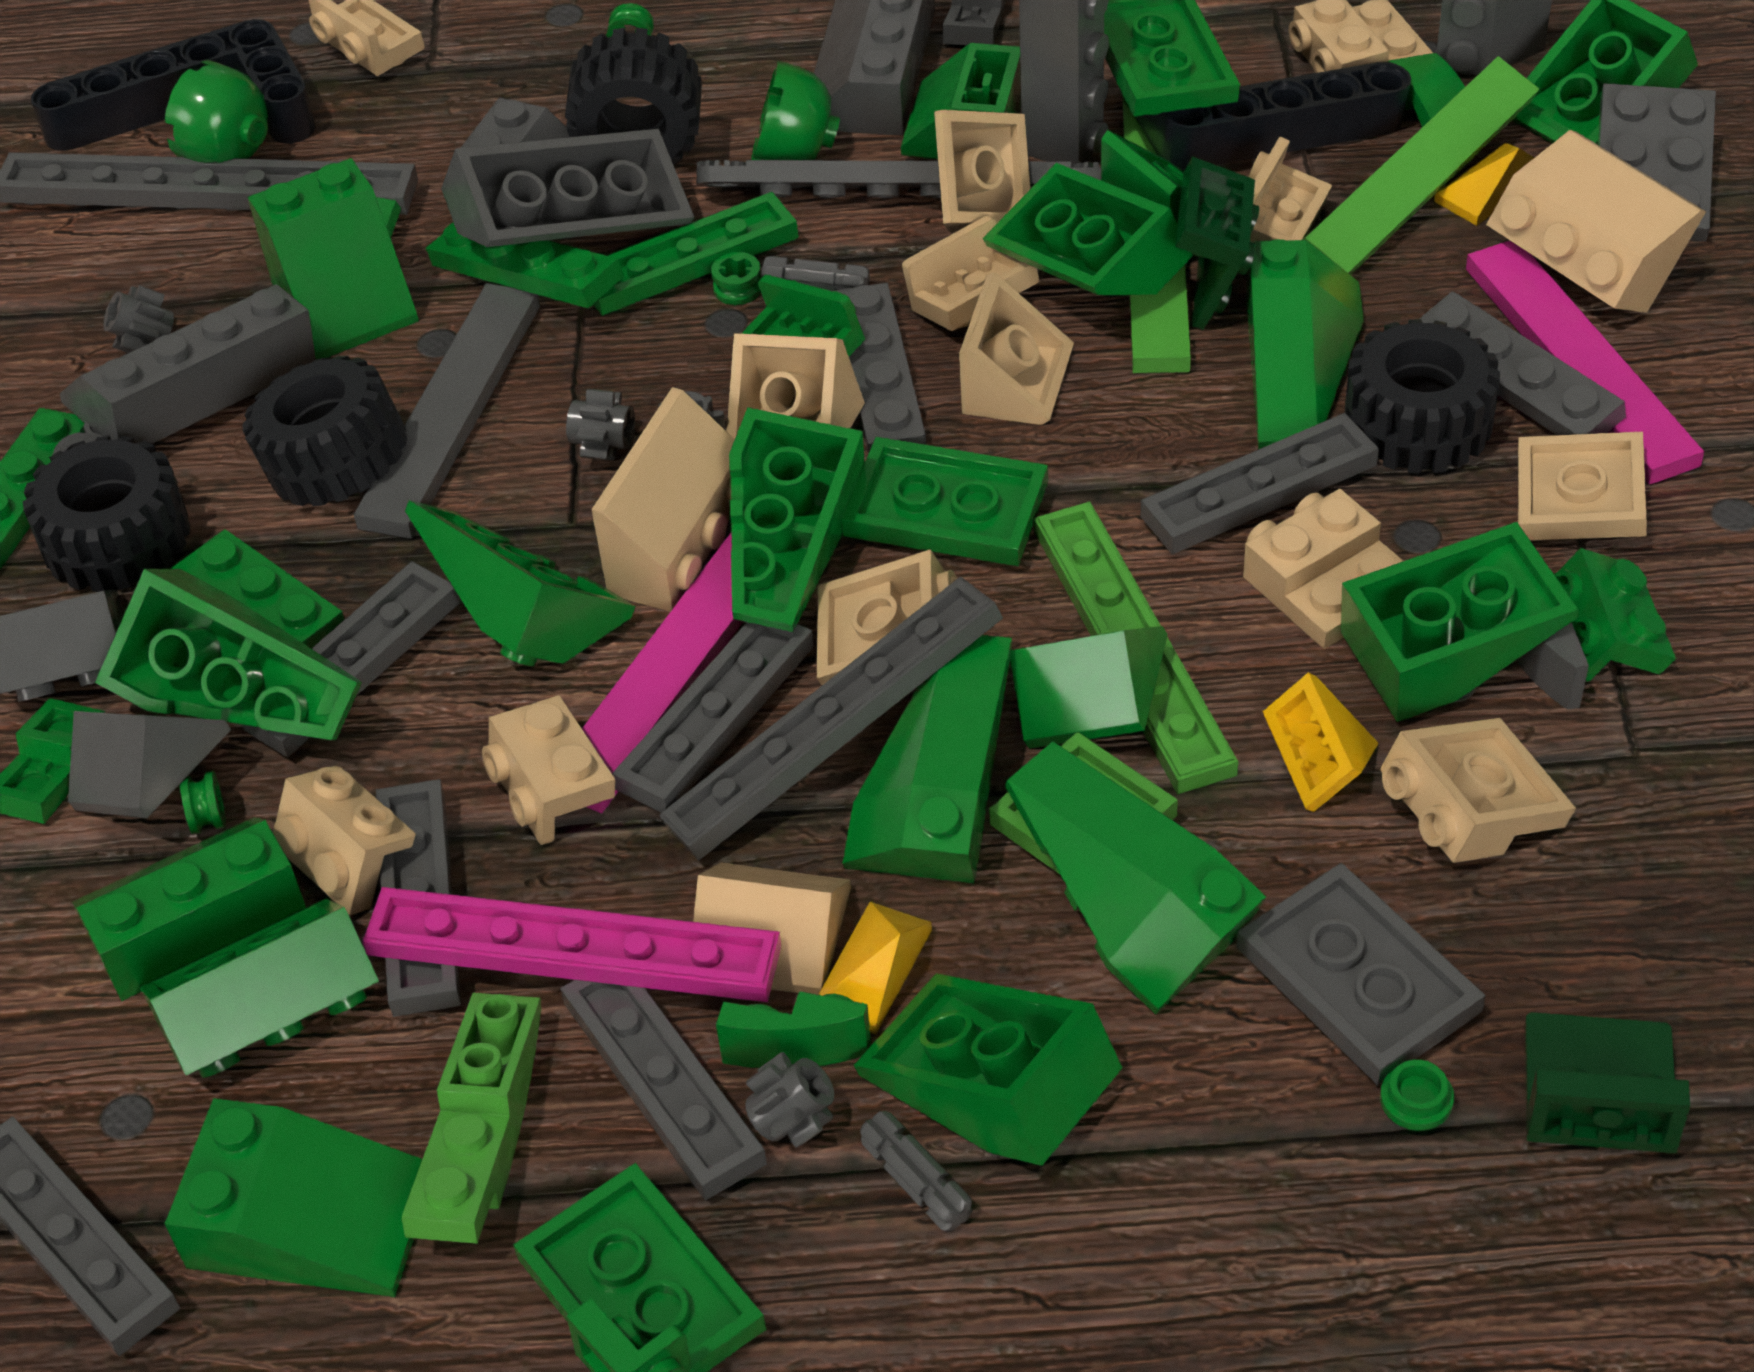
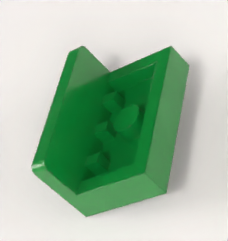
[741,274,865,357]
[1554,548,1676,682]

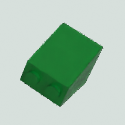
[247,158,419,360]

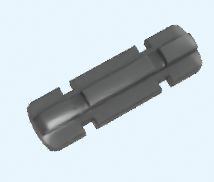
[761,256,870,291]
[860,1111,973,1232]

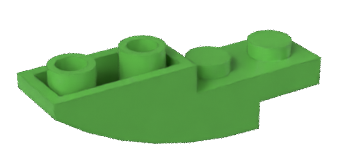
[402,993,542,1244]

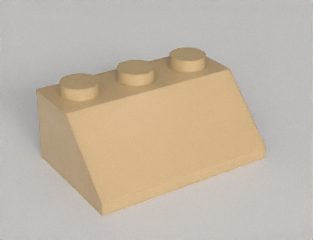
[1486,130,1706,313]
[592,387,735,612]

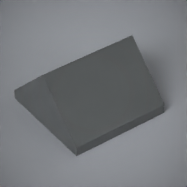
[68,711,232,818]

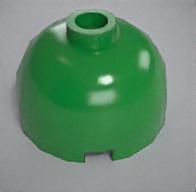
[165,60,268,163]
[750,60,840,160]

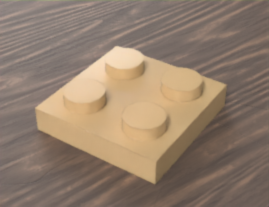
[1518,432,1647,541]

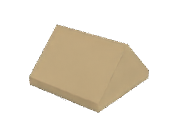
[934,110,1030,233]
[959,272,1074,425]
[727,333,865,439]
[693,862,851,995]

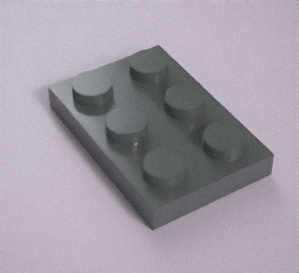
[1598,84,1716,242]
[1236,862,1486,1085]

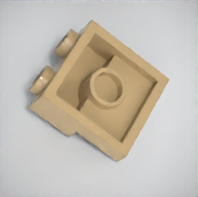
[1289,0,1433,73]
[1243,489,1403,649]
[817,549,957,685]
[1380,718,1576,863]

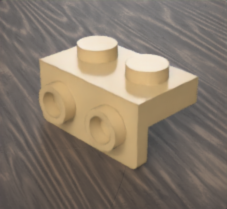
[308,0,425,76]
[1249,137,1333,241]
[902,216,1040,331]
[482,695,615,845]
[273,766,416,915]

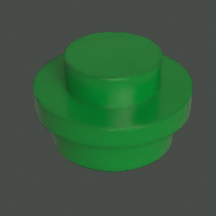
[1380,1060,1454,1131]

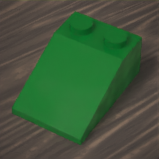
[1512,0,1698,145]
[1341,522,1579,722]
[854,973,1123,1166]
[165,1098,422,1297]

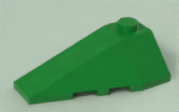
[1246,239,1364,450]
[729,407,865,632]
[405,500,636,666]
[95,569,362,740]
[842,635,1012,883]
[1005,741,1267,1015]

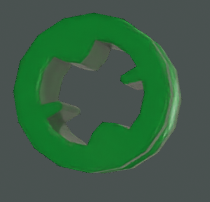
[606,3,654,38]
[711,252,761,305]
[180,771,226,835]

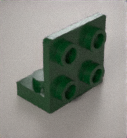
[1175,156,1259,330]
[1524,1012,1690,1153]

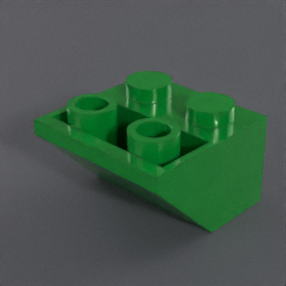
[901,43,1021,159]

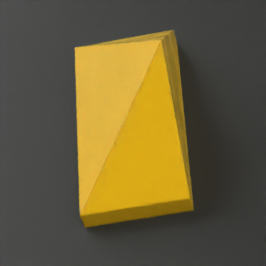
[1434,143,1534,226]
[1262,672,1379,812]
[818,902,932,1035]

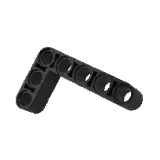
[31,19,316,151]
[1121,62,1411,170]

